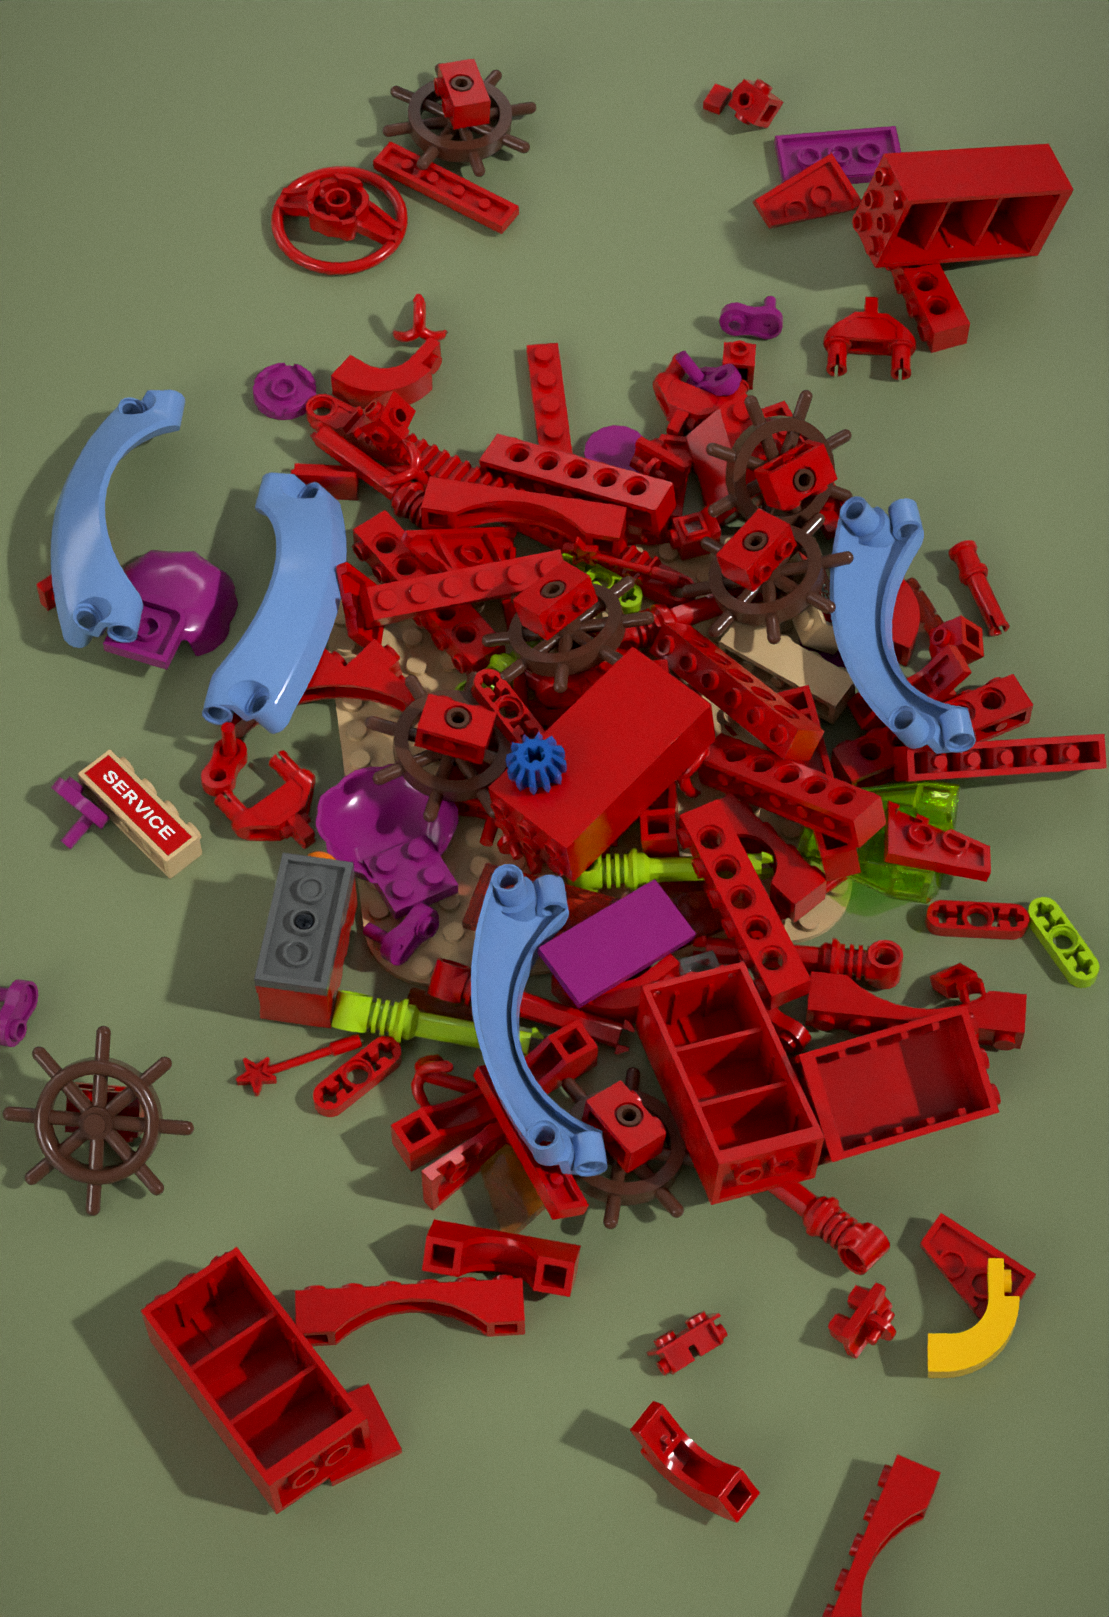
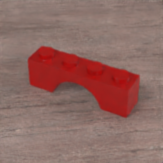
[707,792,826,923]
[422,1219,581,1297]

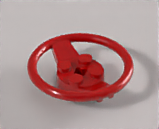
[271,166,408,275]

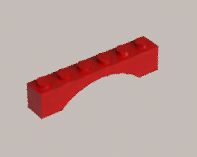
[421,477,627,558]
[359,549,563,628]
[640,659,680,858]
[777,685,861,881]
[805,971,1027,1051]
[391,1019,598,1172]
[295,1275,525,1346]
[822,1454,941,1617]

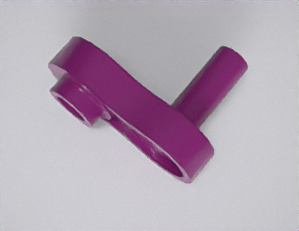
[719,296,783,339]
[675,351,742,396]
[50,776,110,849]
[363,903,439,966]
[0,979,38,1047]

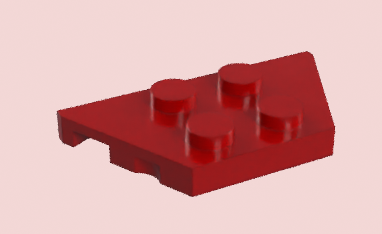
[401,526,517,573]

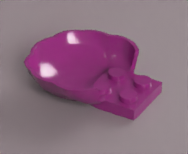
[103,550,238,670]
[316,763,459,920]

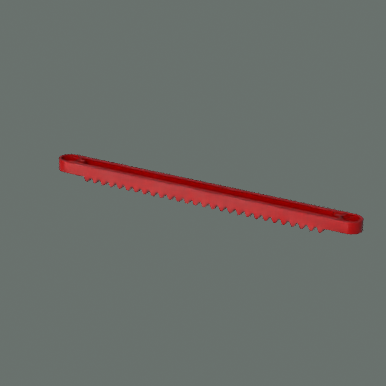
[306,394,696,608]

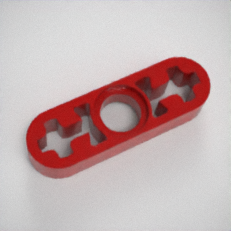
[471,669,545,745]
[925,900,1030,940]
[313,1036,402,1117]

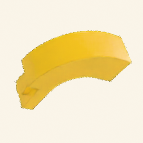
[927,1258,1020,1378]

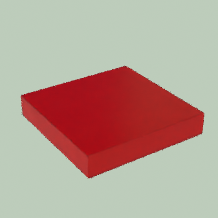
[329,1383,402,1486]

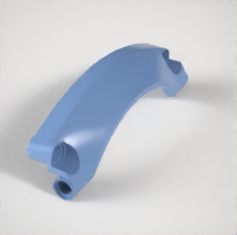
[51,390,186,648]
[202,472,347,734]
[830,496,976,754]
[471,864,608,1177]

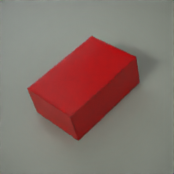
[703,83,732,115]

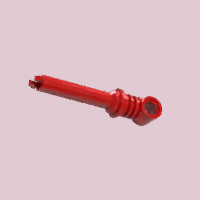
[310,421,428,530]
[596,587,782,655]
[693,936,903,990]
[427,958,635,1055]
[767,1182,890,1275]

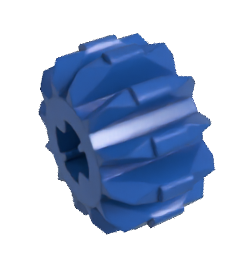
[505,731,567,795]

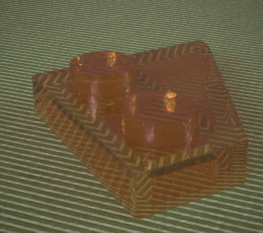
[480,1143,546,1234]

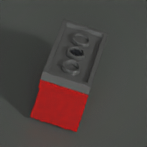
[254,851,358,1029]

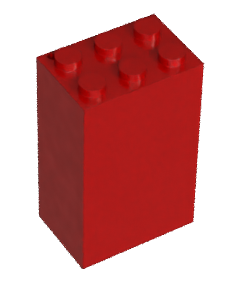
[789,1005,1001,1166]

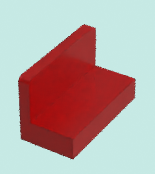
[290,463,360,500]

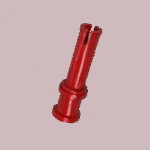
[948,540,1010,636]

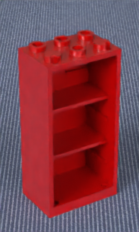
[852,143,1074,268]
[488,646,716,882]
[635,961,825,1205]
[141,1247,372,1515]

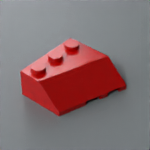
[685,393,782,528]

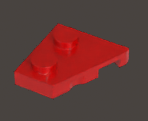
[336,562,384,648]

